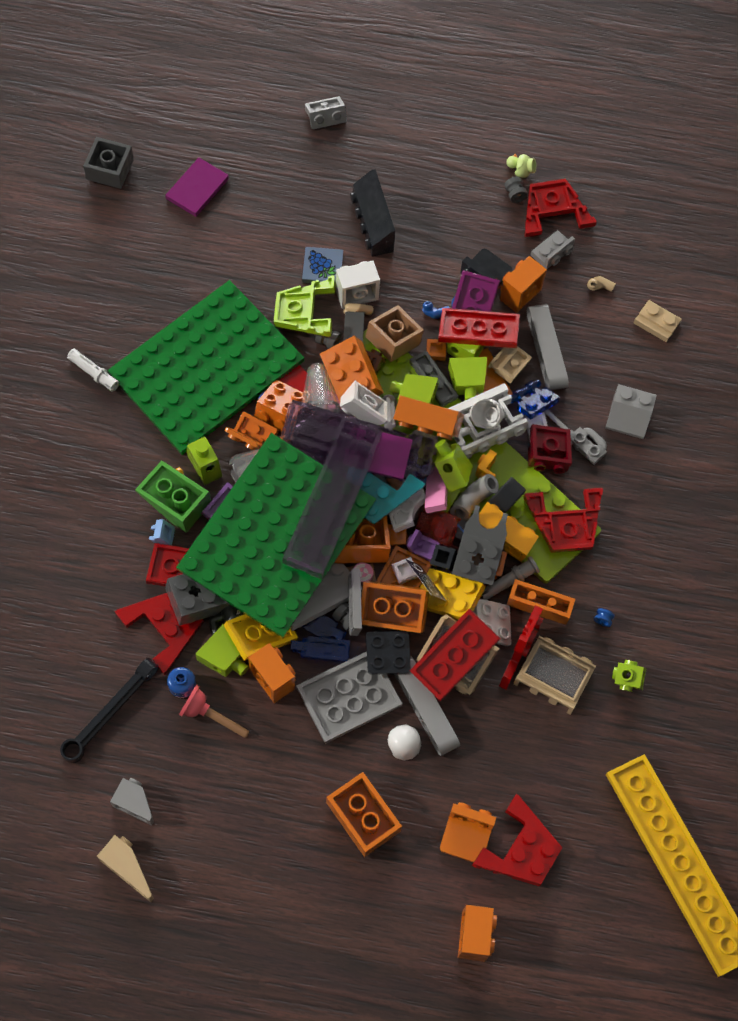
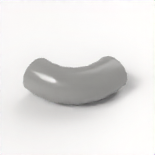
[450,474,499,521]

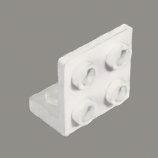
[473,599,511,646]

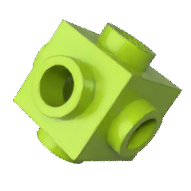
[612,660,646,692]

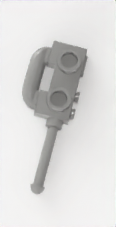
[545,409,607,465]

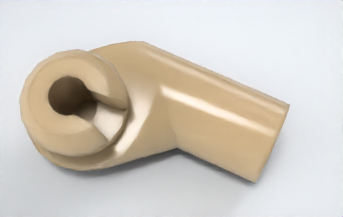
[587,276,616,292]
[343,302,373,315]

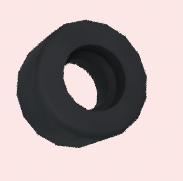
[488,477,526,513]

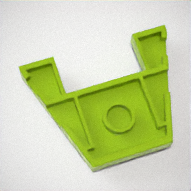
[274,275,336,337]

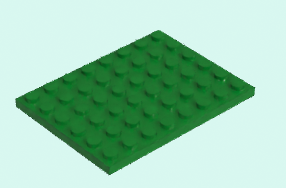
[107,280,304,455]
[176,433,376,638]

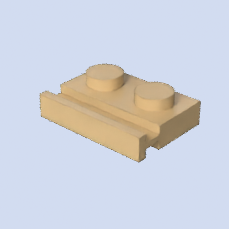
[634,300,682,342]
[488,346,532,384]

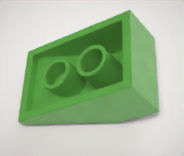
[135,460,211,532]

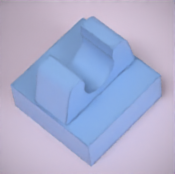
[149,519,175,546]

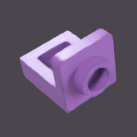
[407,529,442,561]

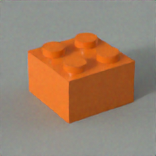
[500,256,547,313]
[248,643,296,703]
[458,905,497,962]

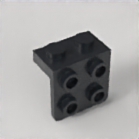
[460,248,512,285]
[365,630,411,675]

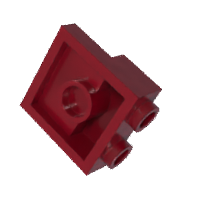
[528,424,572,474]

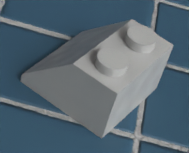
[605,384,657,439]

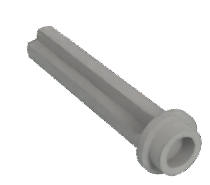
[382,394,397,431]

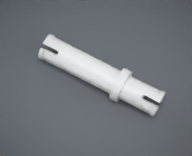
[67,348,119,392]

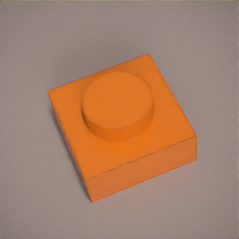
[426,339,446,361]
[388,524,407,546]

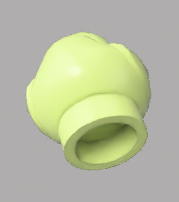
[506,154,536,178]

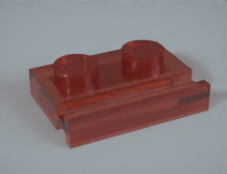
[415,503,461,546]

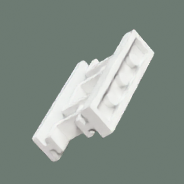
[448,383,528,459]

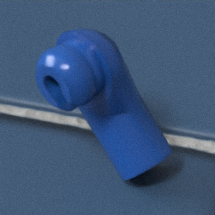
[422,301,449,319]

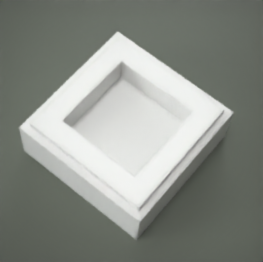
[391,557,418,584]

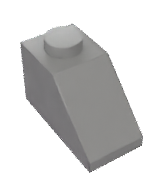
[110,778,154,825]

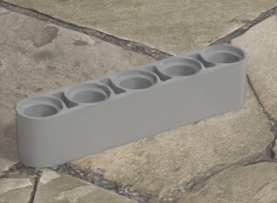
[527,304,569,391]
[394,655,460,756]

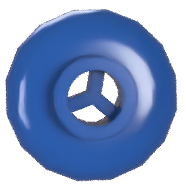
[167,667,196,698]

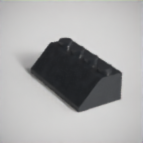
[350,169,395,257]

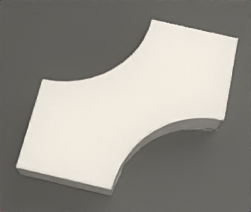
[389,488,426,533]

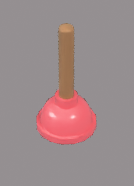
[179,685,249,738]

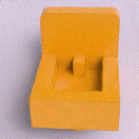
[475,449,497,479]

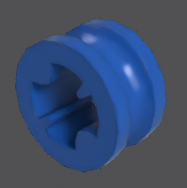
[594,608,615,627]

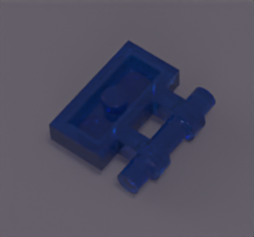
[511,379,560,420]

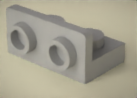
[305,96,347,129]
[531,230,575,269]

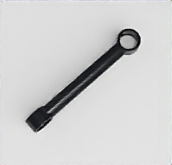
[60,657,159,763]

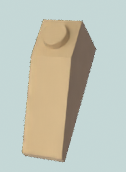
[97,835,154,902]

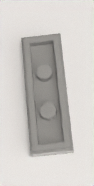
[348,568,362,636]

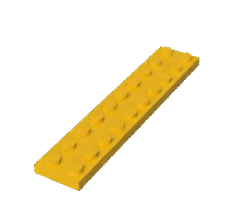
[606,754,738,977]

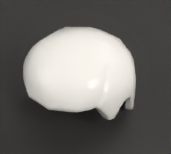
[470,398,503,429]
[388,724,421,760]

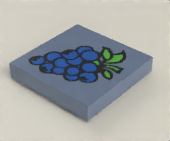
[302,247,343,283]

